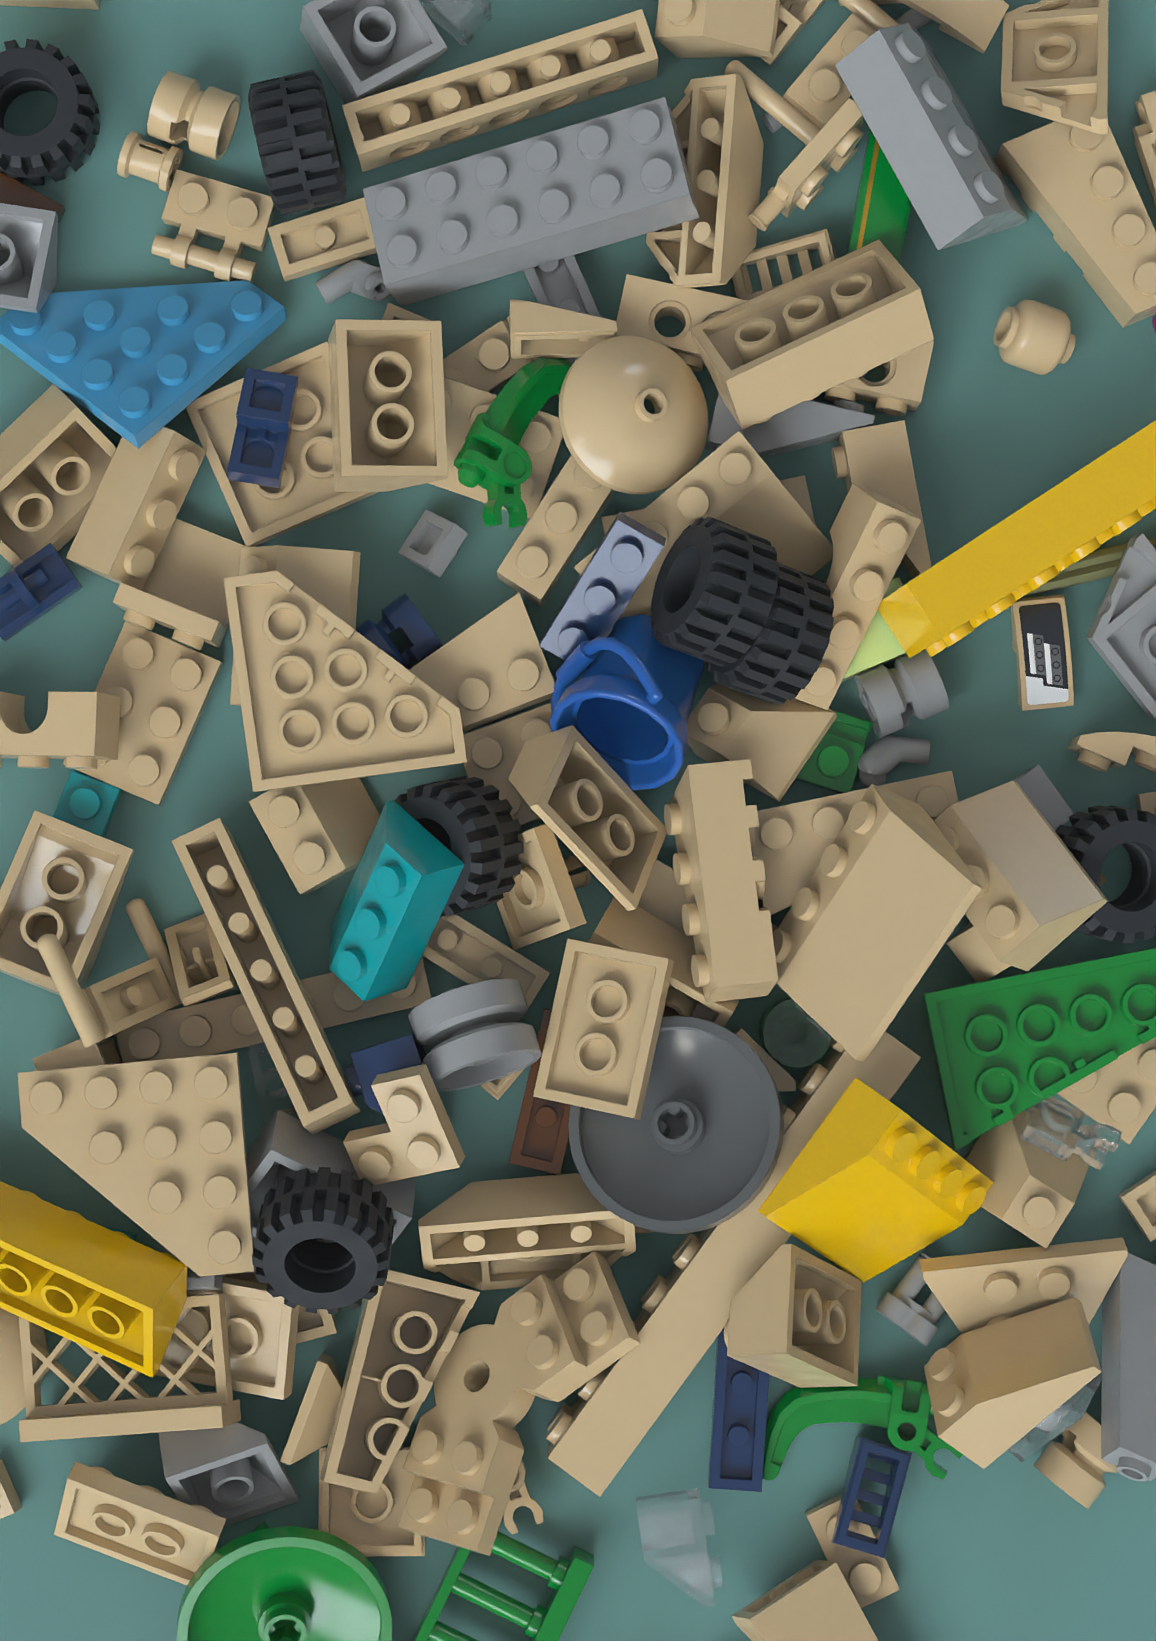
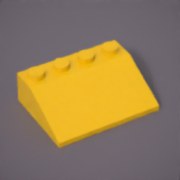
[758,1077,994,1283]

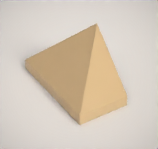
[280,1353,344,1465]

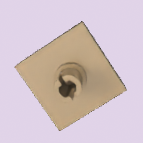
[496,824,591,950]

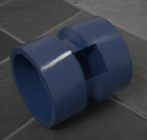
[355,593,443,669]

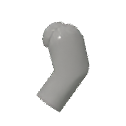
[315,260,391,305]
[857,735,930,787]

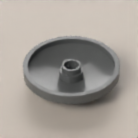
[568,1016,784,1234]

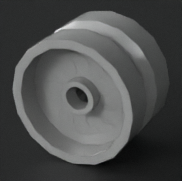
[408,978,542,1092]

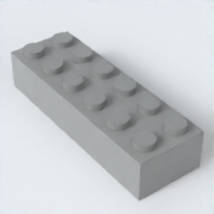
[363,97,700,306]

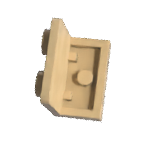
[113,518,246,650]

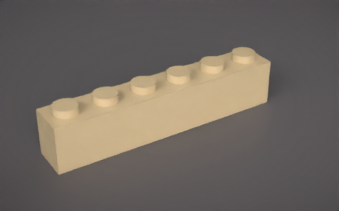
[172,818,361,1135]

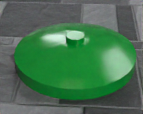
[177,1526,392,1641]

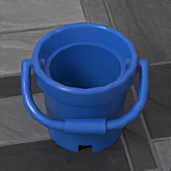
[550,614,704,791]

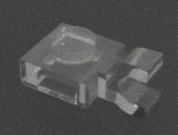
[1019,1096,1122,1170]

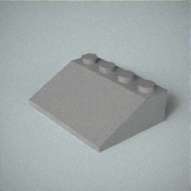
[835,23,1028,250]

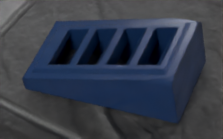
[832,1437,912,1558]

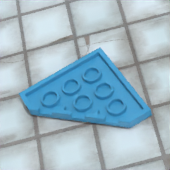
[0,280,287,449]

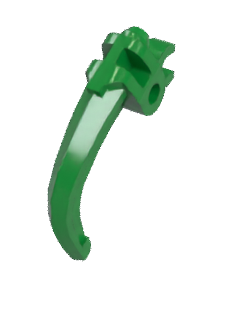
[454,357,573,528]
[763,1374,963,1481]

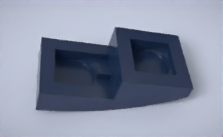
[227,368,298,488]

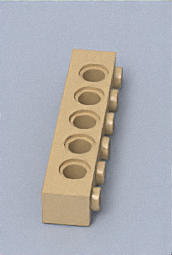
[342,9,659,172]
[616,274,934,416]

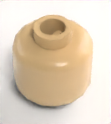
[993,299,1076,375]

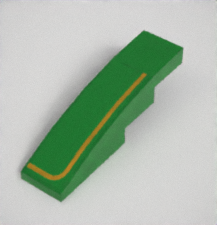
[847,128,911,264]

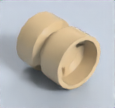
[147,71,241,161]
[1033,1406,1117,1509]

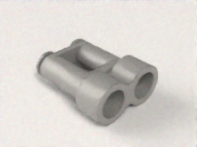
[875,1252,945,1347]

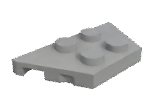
[1086,533,1156,719]

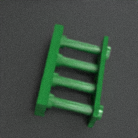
[412,1531,594,1641]

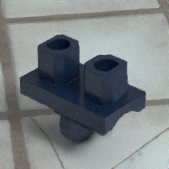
[0,543,83,642]

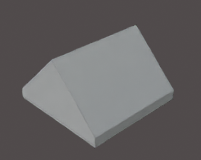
[0,203,58,313]

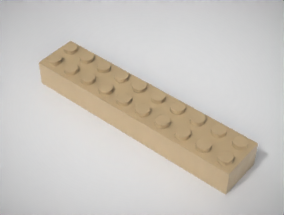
[545,1031,921,1497]

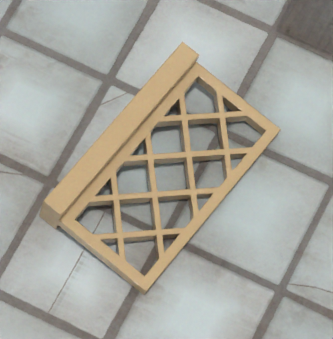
[19,1293,241,1442]

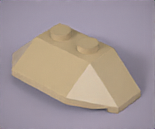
[646,74,764,288]
[418,1173,636,1291]

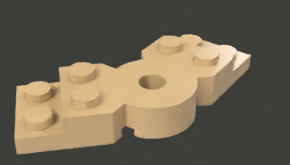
[398,1251,641,1556]

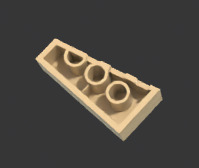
[664,759,778,1003]

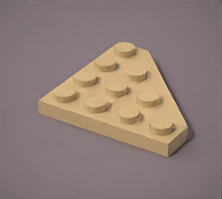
[223,570,467,792]
[18,1053,256,1277]

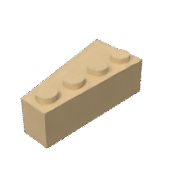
[994,121,1156,328]
[409,593,555,733]
[751,771,959,916]
[320,1270,480,1494]

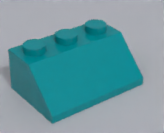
[329,800,465,1001]

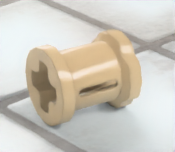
[117,131,183,192]

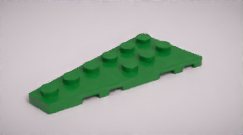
[922,947,1156,1151]

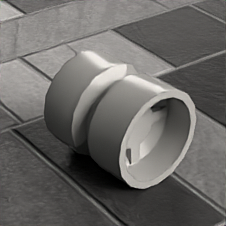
[854,649,949,738]

